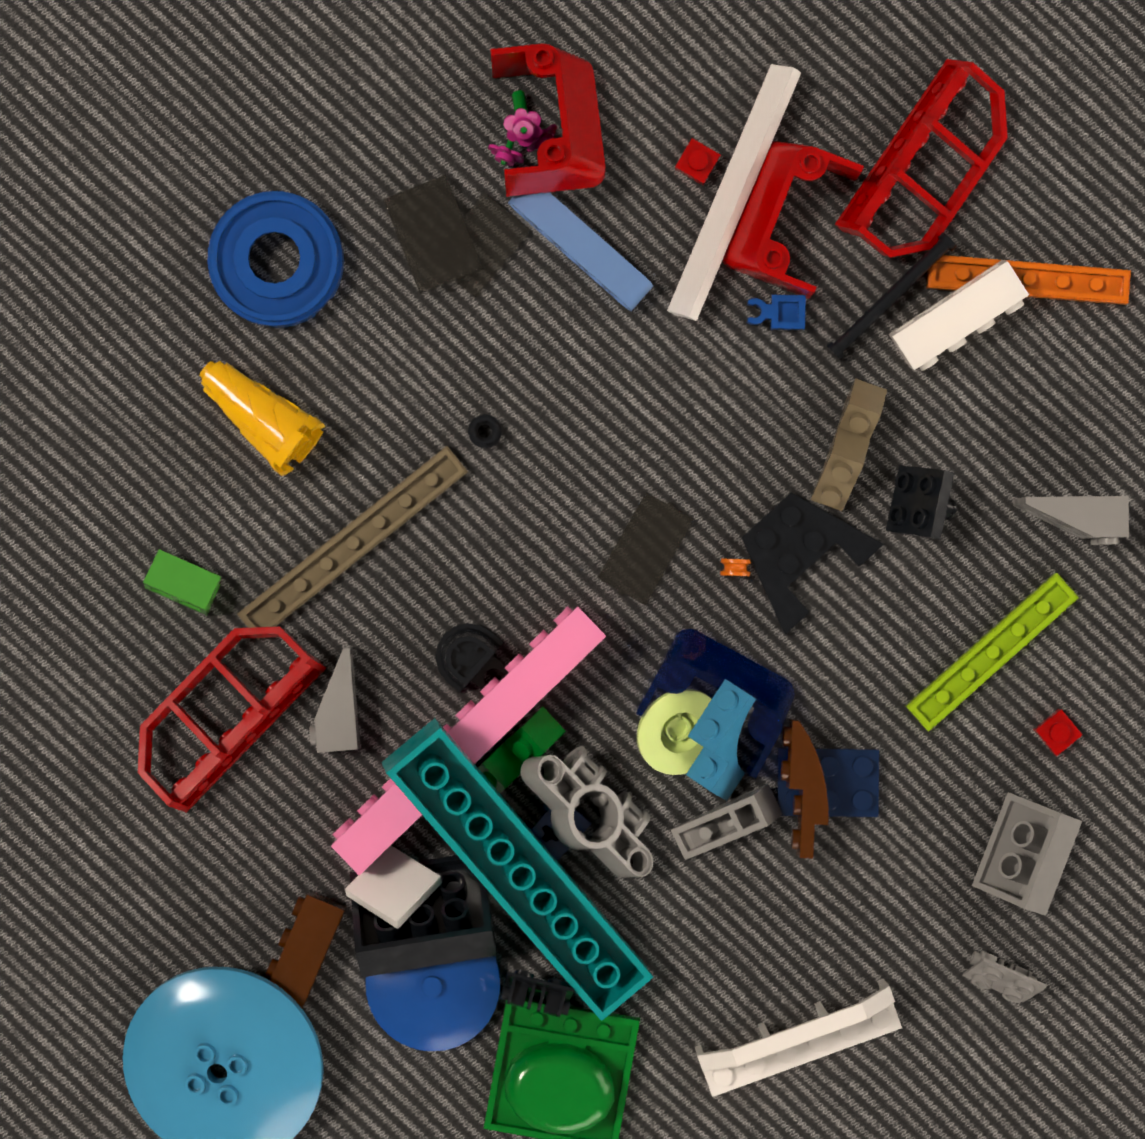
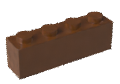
[265,891,347,1009]

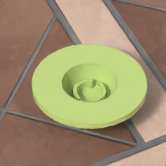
[637,689,712,775]

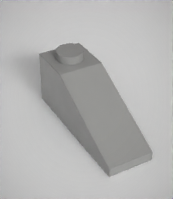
[309,647,360,753]
[671,784,783,860]

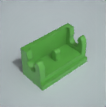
[143,549,221,616]

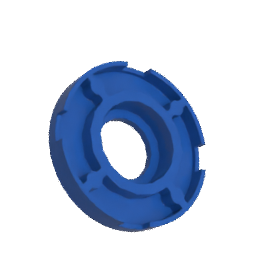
[207,191,344,328]

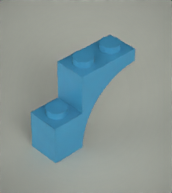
[686,679,756,801]

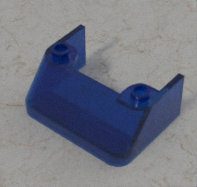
[634,629,795,779]

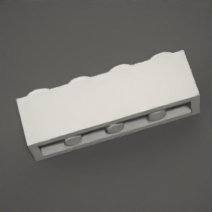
[889,260,1029,371]

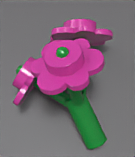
[488,90,557,166]

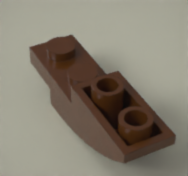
[781,719,829,859]

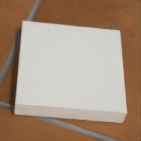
[345,845,442,929]

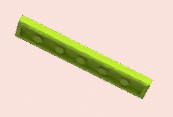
[905,573,1079,732]

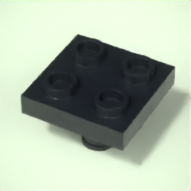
[886,465,957,540]

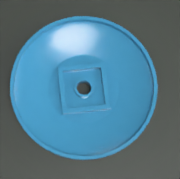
[123,967,323,1139]

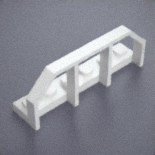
[695,979,902,1097]

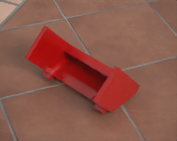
[490,43,606,197]
[722,141,864,299]

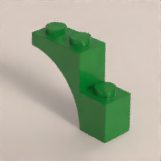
[477,707,566,794]

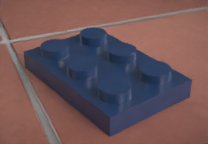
[777,748,879,817]

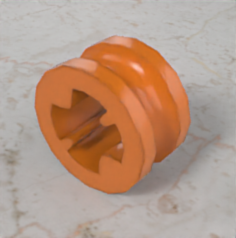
[720,559,751,576]

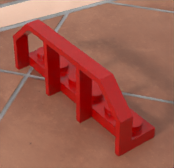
[834,59,1008,258]
[138,626,326,813]

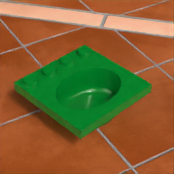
[484,998,640,1139]

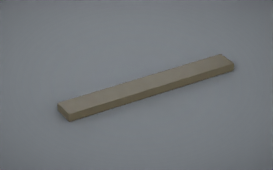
[237,446,468,640]

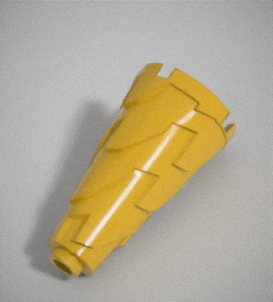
[199,361,325,476]

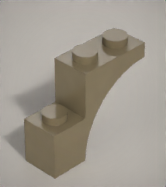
[811,378,887,511]

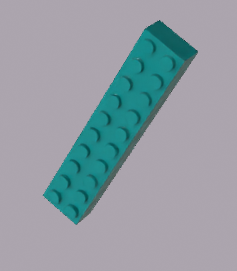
[381,718,654,1021]

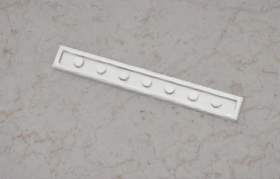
[667,64,801,321]

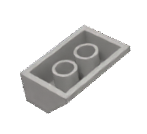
[972,792,1082,916]

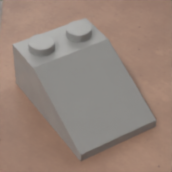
[1013,496,1129,545]

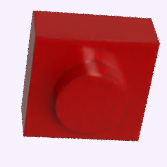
[674,138,721,185]
[1033,709,1082,756]

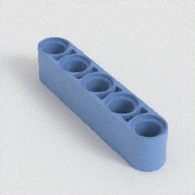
[508,192,653,311]

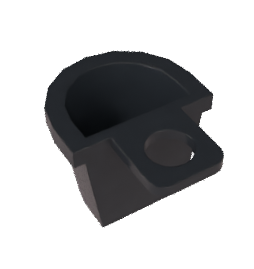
[435,623,509,693]

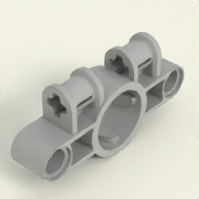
[521,746,654,878]

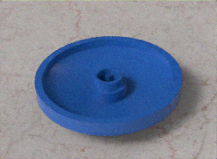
[365,956,501,1051]

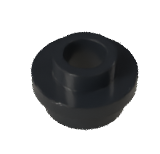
[468,414,502,448]

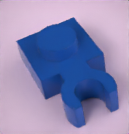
[747,295,806,330]

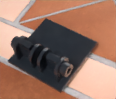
[501,970,574,1018]

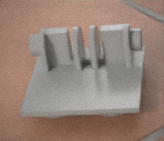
[962,950,1047,1003]

